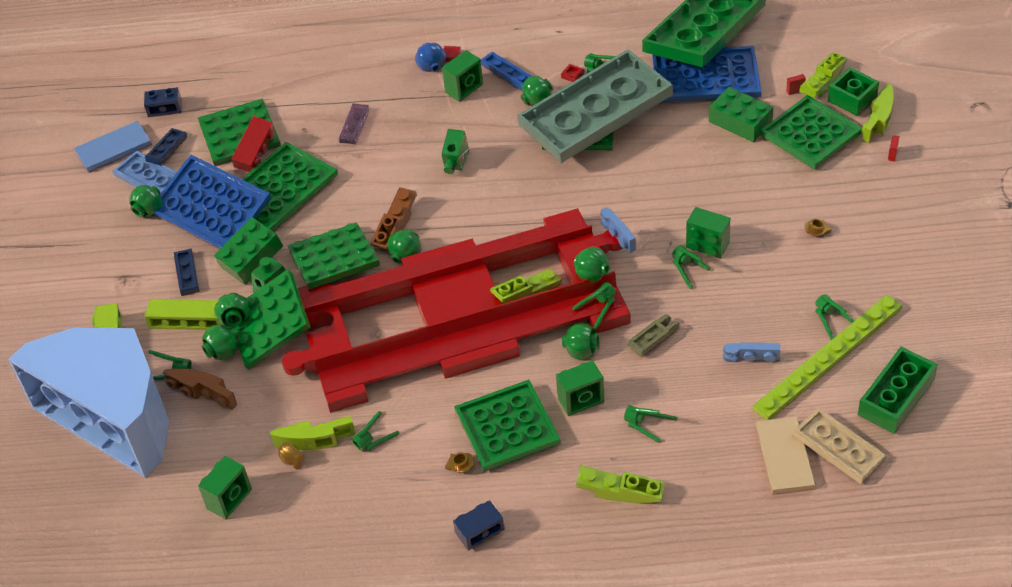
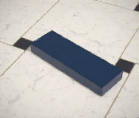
[145,128,187,166]
[173,248,200,296]

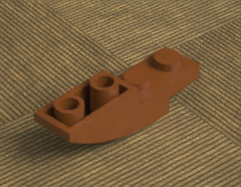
[370,187,417,250]
[163,369,237,410]

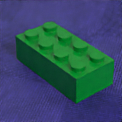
[858,346,938,434]

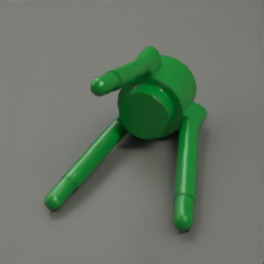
[584,53,616,72]
[672,245,710,289]
[573,283,616,330]
[815,294,854,340]
[148,350,192,380]
[624,405,677,443]
[351,411,399,451]

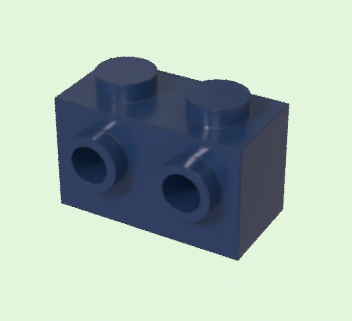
[144,87,182,117]
[453,500,505,551]

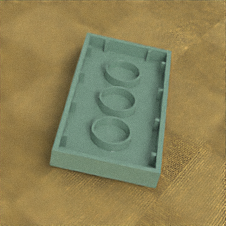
[517,49,673,163]

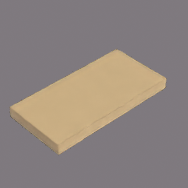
[792,407,887,484]
[756,416,815,494]

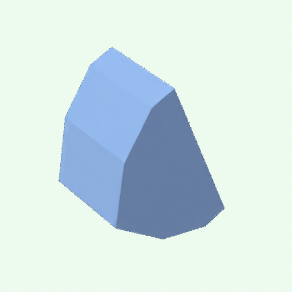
[8,328,170,478]

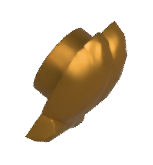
[804,219,832,236]
[278,442,304,470]
[445,452,474,473]

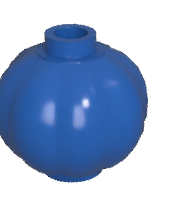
[415,43,446,72]

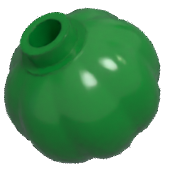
[521,76,553,106]
[129,185,162,217]
[387,230,422,264]
[574,246,610,283]
[214,293,251,328]
[562,323,600,360]
[201,325,238,360]

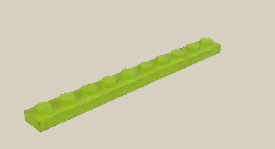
[753,294,902,420]

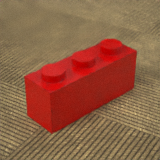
[232,116,275,172]

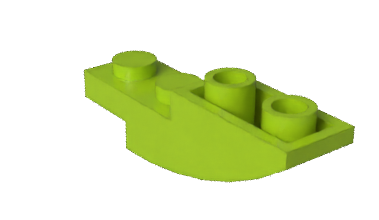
[799,53,847,98]
[861,83,894,143]
[490,269,562,303]
[270,416,355,450]
[575,465,665,503]

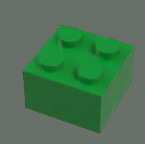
[442,50,483,102]
[828,67,879,116]
[686,207,731,259]
[556,360,605,416]
[198,456,252,520]

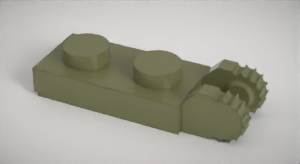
[628,314,680,357]

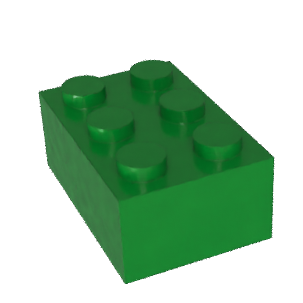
[709,87,774,142]
[213,217,283,285]

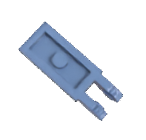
[600,208,636,253]
[723,342,780,362]

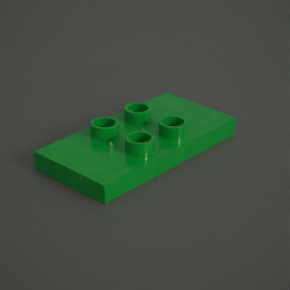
[642,0,766,67]

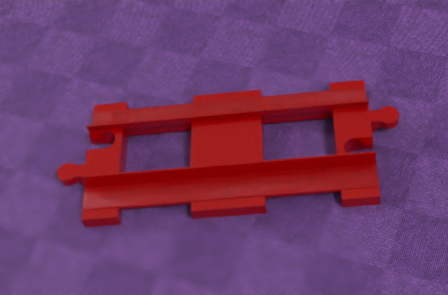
[282,208,631,413]

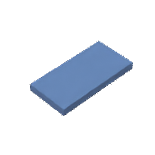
[74,121,152,172]
[113,151,177,195]

